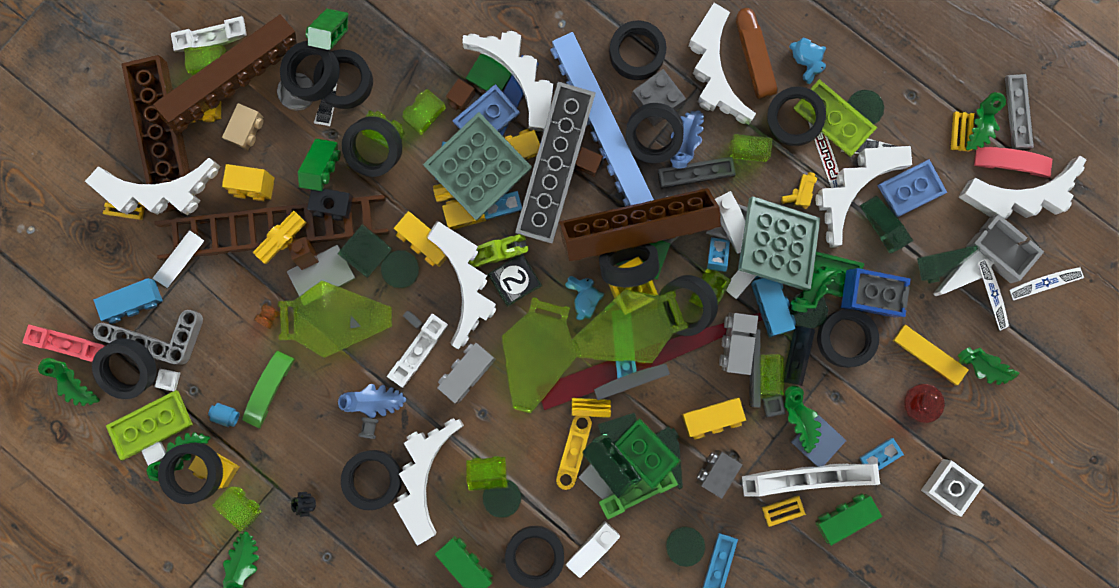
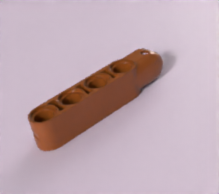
[736,8,777,99]

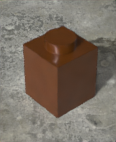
[446,78,476,112]
[574,147,603,177]
[288,237,319,270]

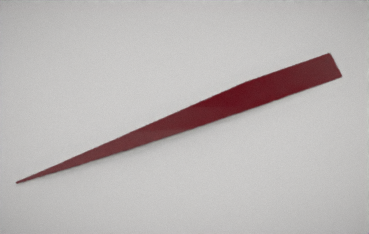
[537,305,792,410]

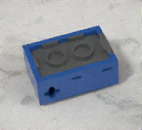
[841,268,911,318]

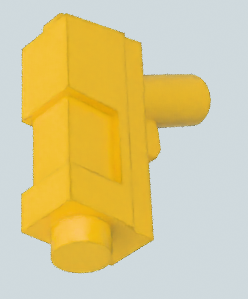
[781,172,817,209]

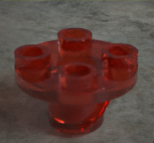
[905,384,945,423]

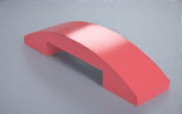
[974,147,1053,178]
[22,324,106,362]

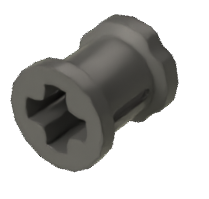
[358,417,379,439]

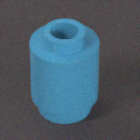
[208,403,240,427]

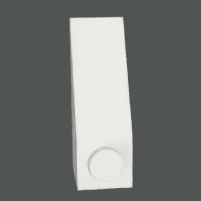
[715,191,745,254]
[933,248,994,296]
[565,521,620,578]

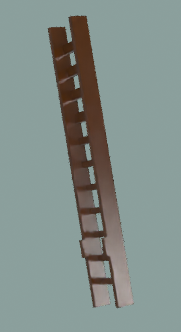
[154,195,390,261]

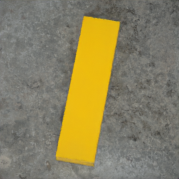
[893,325,969,386]

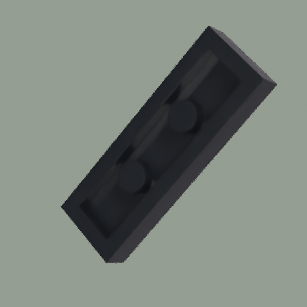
[782,326,815,386]

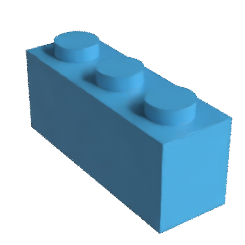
[93,278,163,324]
[751,278,796,338]

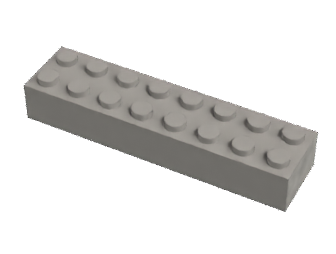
[515,82,596,243]

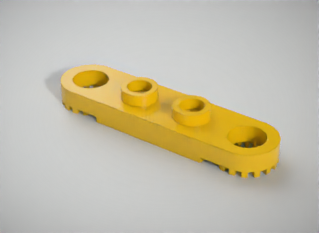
[556,416,592,490]

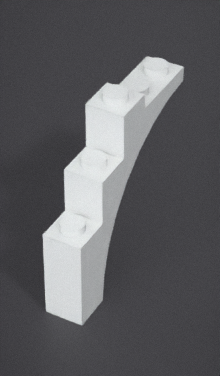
[688,3,756,125]
[462,31,553,132]
[815,146,912,248]
[959,156,1086,219]
[85,158,220,215]
[427,221,496,349]
[394,418,464,546]
[742,464,880,496]

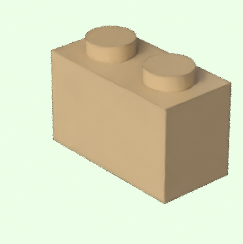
[222,103,263,150]

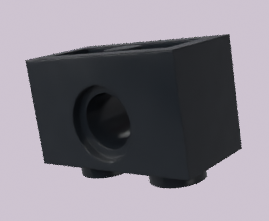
[307,189,353,221]

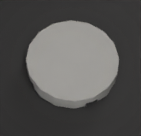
[277,73,314,111]

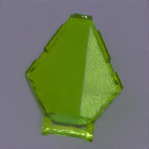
[278,280,392,358]
[571,289,688,363]
[502,297,577,413]

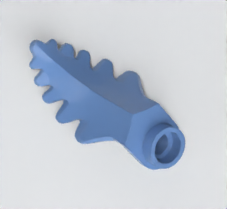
[670,111,704,168]
[338,384,406,418]

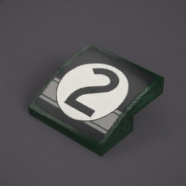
[488,254,542,307]

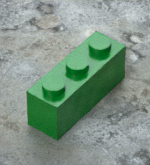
[306,9,349,50]
[298,138,341,191]
[815,493,882,546]
[435,536,493,588]

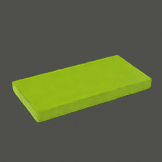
[793,79,877,157]
[106,390,193,461]

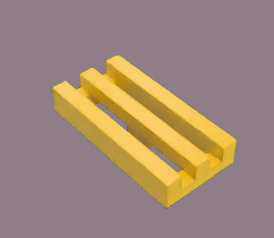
[951,111,974,152]
[103,201,145,220]
[572,398,611,417]
[761,495,806,527]

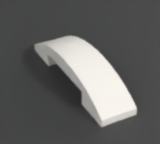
[171,16,247,52]
[387,314,448,388]

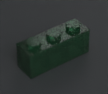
[582,433,642,498]

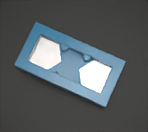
[485,191,522,220]
[707,237,730,272]
[859,438,904,471]

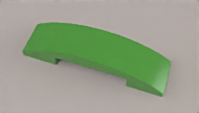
[242,351,295,428]
[599,471,678,520]

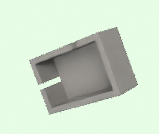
[966,214,1044,283]
[719,313,758,375]
[437,343,496,404]

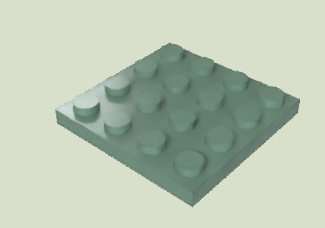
[423,112,532,221]
[738,196,820,291]

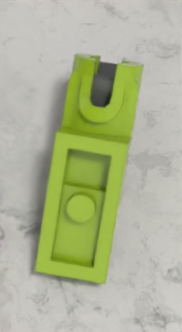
[468,234,528,268]

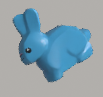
[789,38,826,84]
[565,276,604,320]

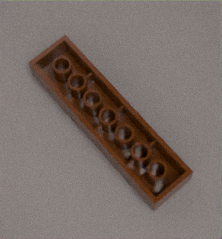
[153,14,297,134]
[122,55,190,214]
[559,188,721,261]

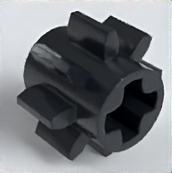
[291,492,316,517]

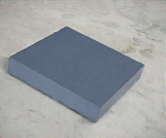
[791,415,846,467]

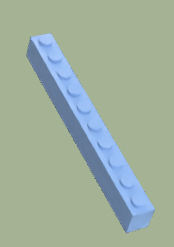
[551,32,654,207]

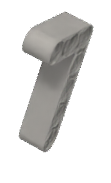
[93,310,203,365]

